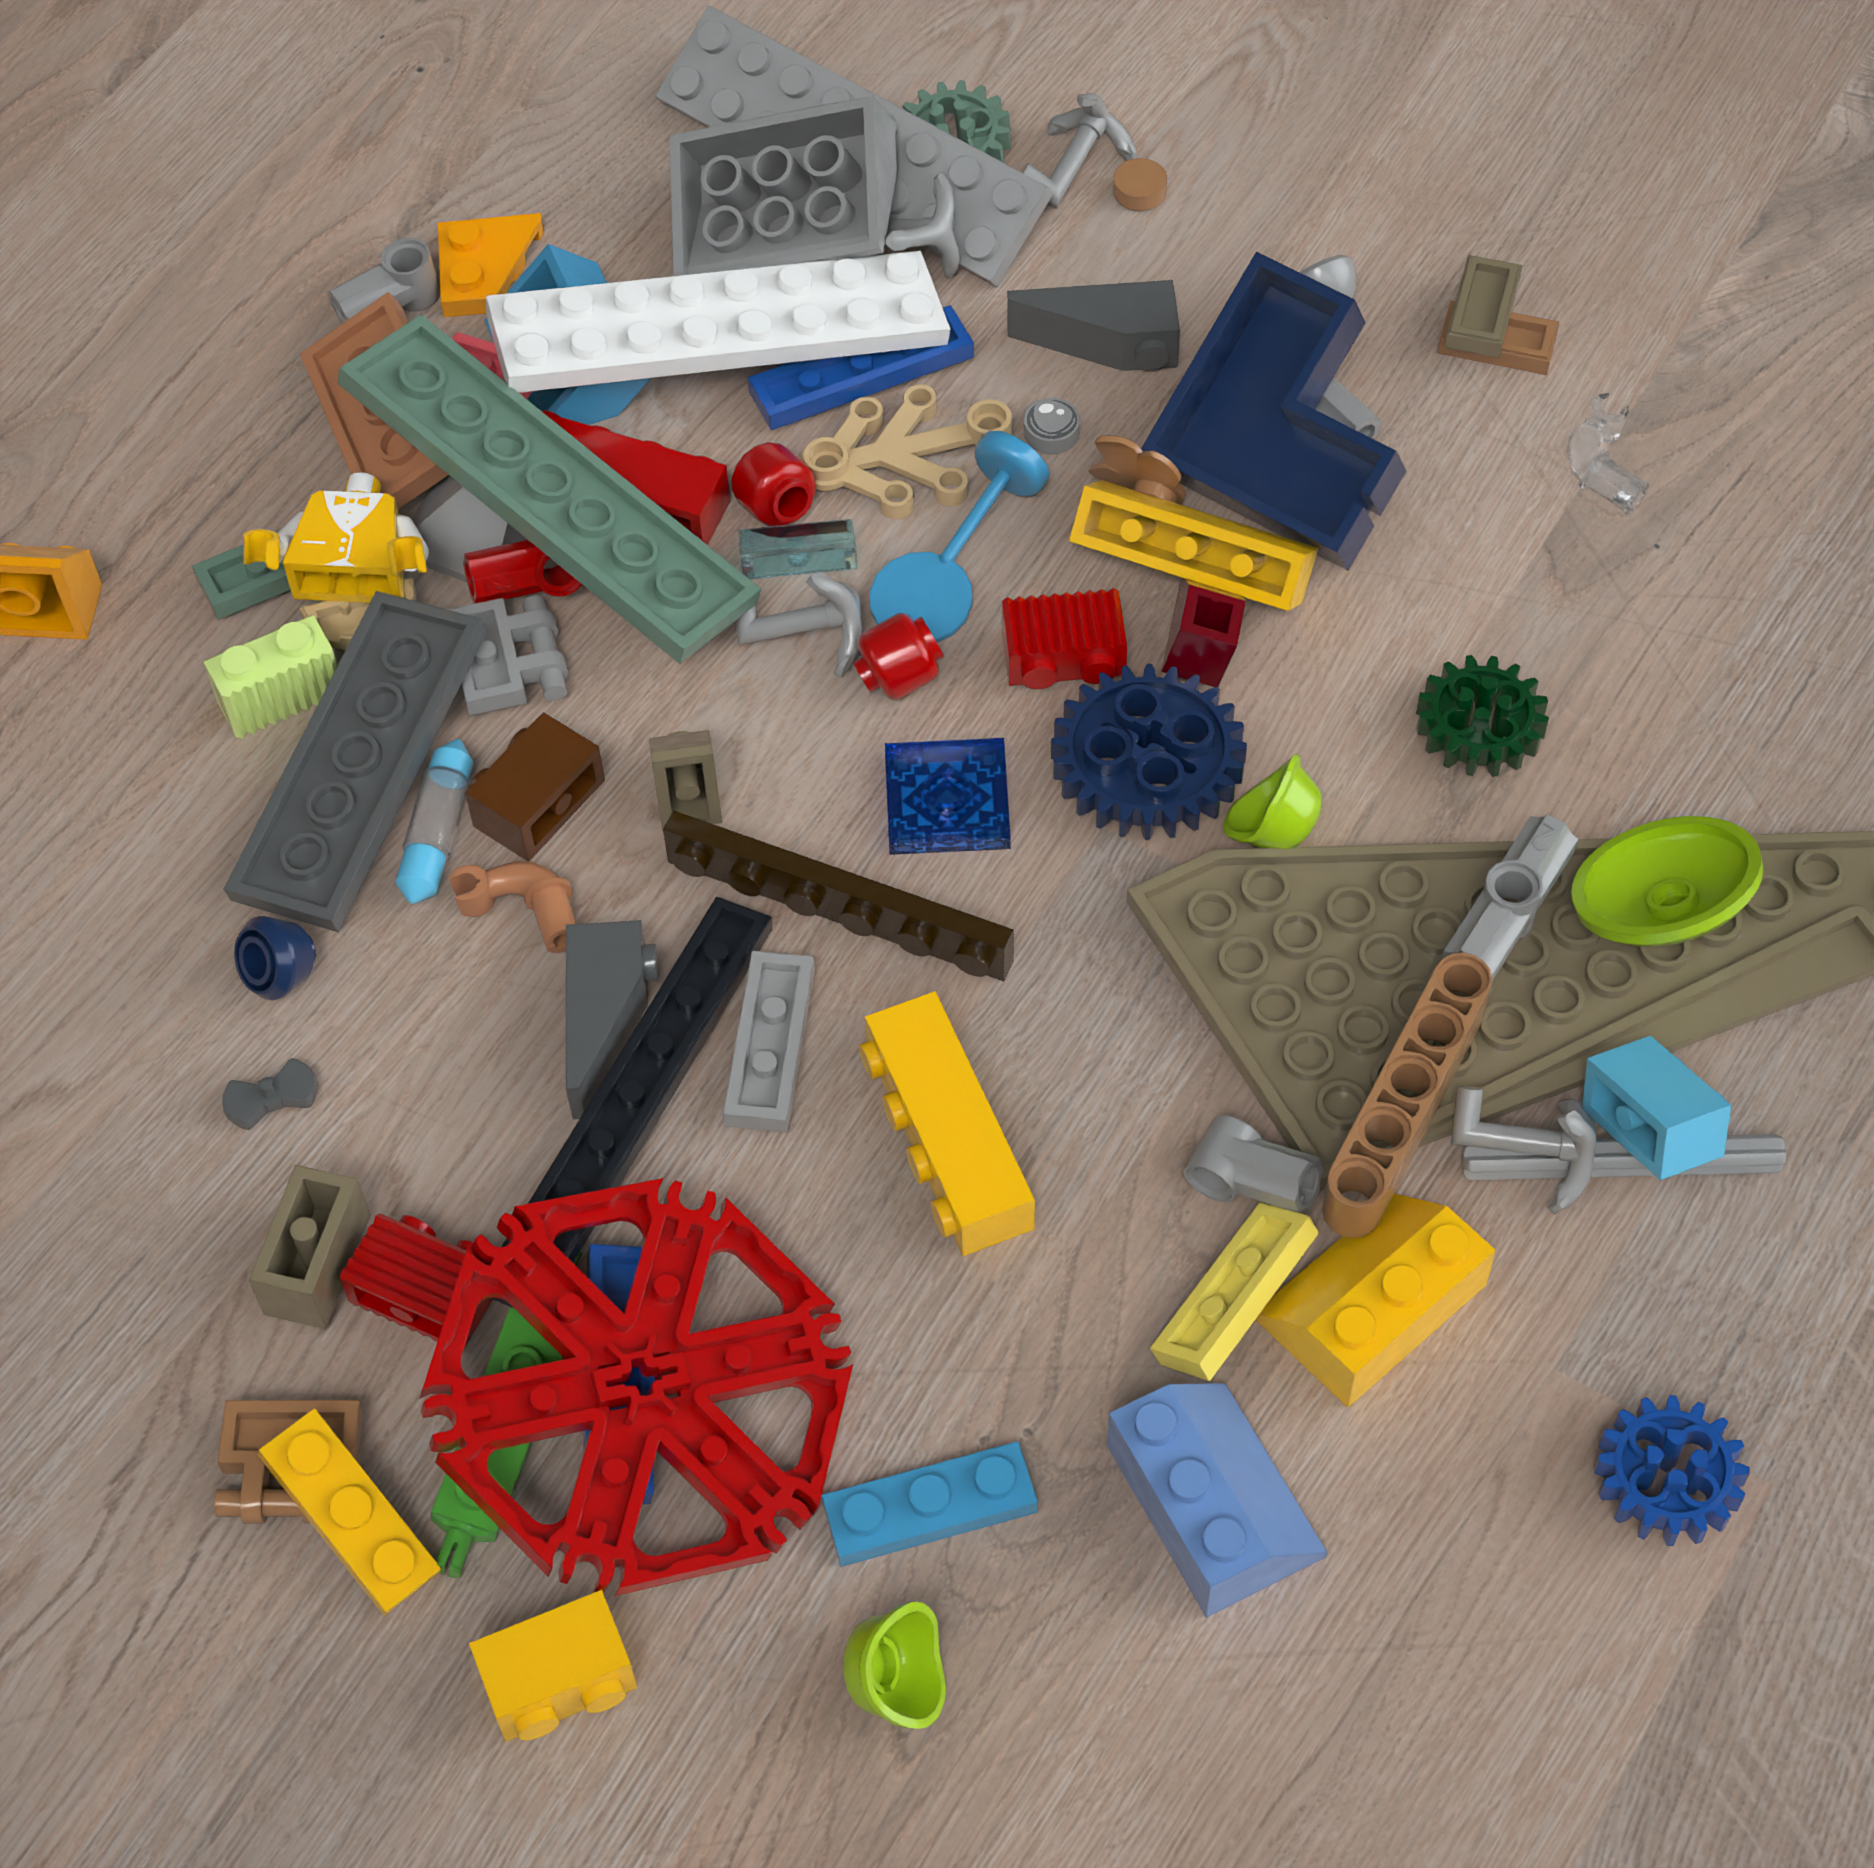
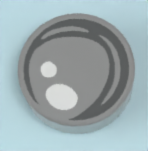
[1024,398,1080,454]

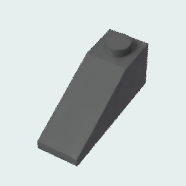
[1007,280,1180,371]
[566,920,658,1119]

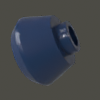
[234,916,316,1000]

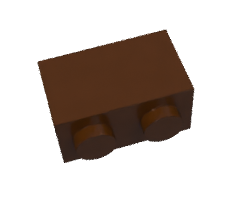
[465,712,605,862]

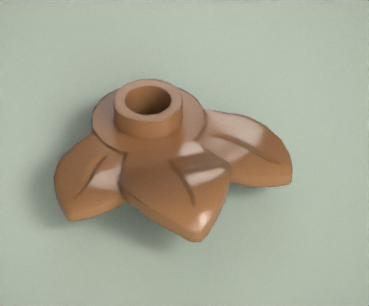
[1088,435,1186,505]

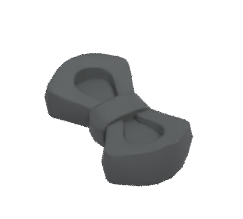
[222,1058,318,1130]

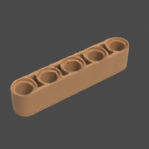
[1322,953,1492,1238]

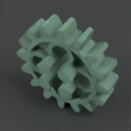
[903,80,1011,163]

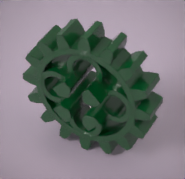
[1416,655,1549,777]

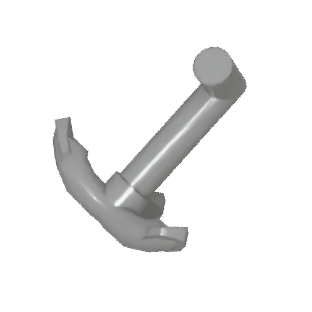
[1021,93,1137,208]
[885,173,960,279]
[735,572,862,677]
[1451,1086,1596,1215]

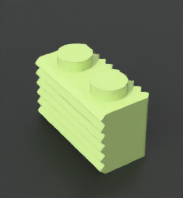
[203,615,337,739]

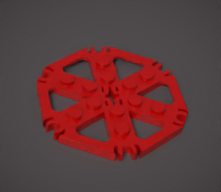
[419,1178,854,1597]

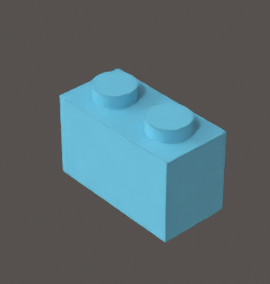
[1582,1035,1731,1180]

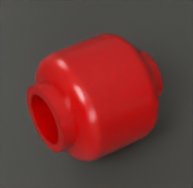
[731,442,816,527]
[853,613,944,700]

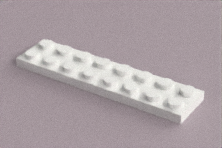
[486,251,950,393]

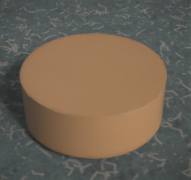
[1113,158,1167,211]

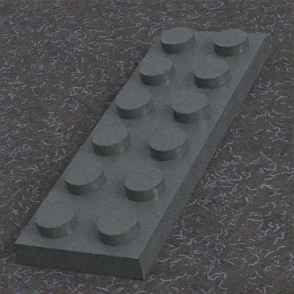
[223,591,487,932]

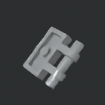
[448,595,568,716]

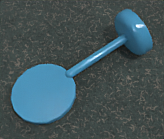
[869,431,1050,643]

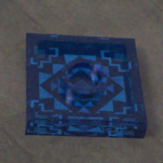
[885,738,1011,855]

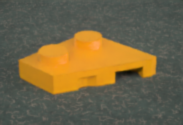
[438,213,544,317]

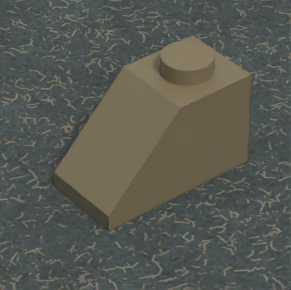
[649,730,722,830]

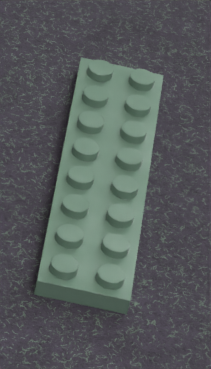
[337,314,761,664]

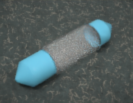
[395,739,474,904]

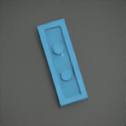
[822,1441,1038,1567]

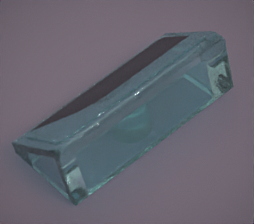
[738,519,857,579]

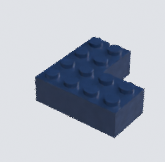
[1141,251,1406,570]

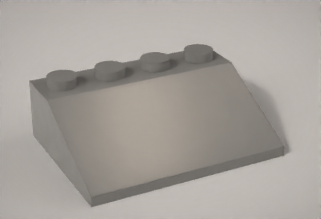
[669,95,897,276]

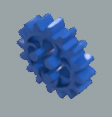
[1594,1395,1750,1546]

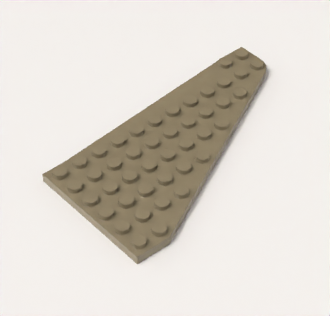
[1127,831,1874,1191]

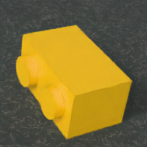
[469,1590,637,1742]

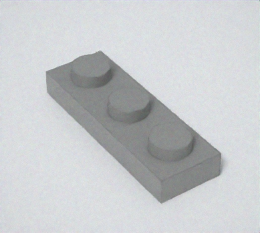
[723,951,815,1133]

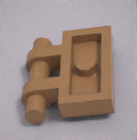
[214,1400,364,1524]

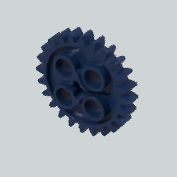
[1051,664,1247,840]

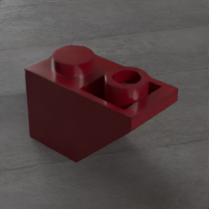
[1161,578,1246,688]

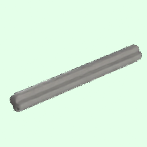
[1461,1134,1786,1180]

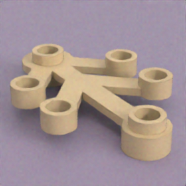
[800,384,1012,519]

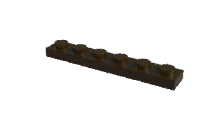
[663,810,1014,982]

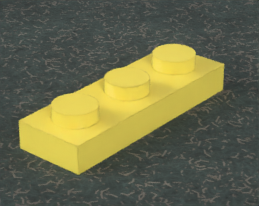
[1150,1202,1319,1381]

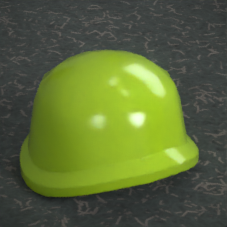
[1223,753,1322,849]
[843,1601,946,1729]

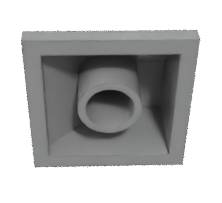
[412,475,527,582]

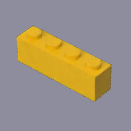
[1069,480,1319,611]
[859,991,1035,1257]

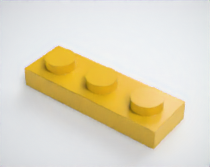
[258,1408,441,1617]

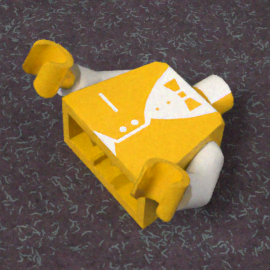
[243,472,429,603]

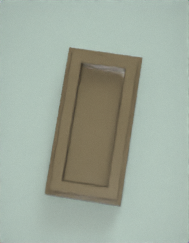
[1444,255,1522,358]

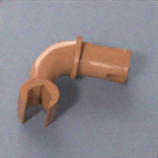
[448,861,576,953]

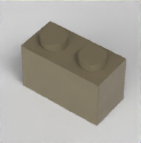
[249,1165,370,1329]

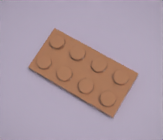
[300,292,448,509]

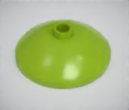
[1571,816,1764,947]

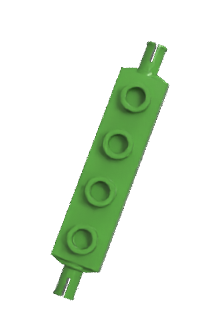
[431,1250,583,1578]

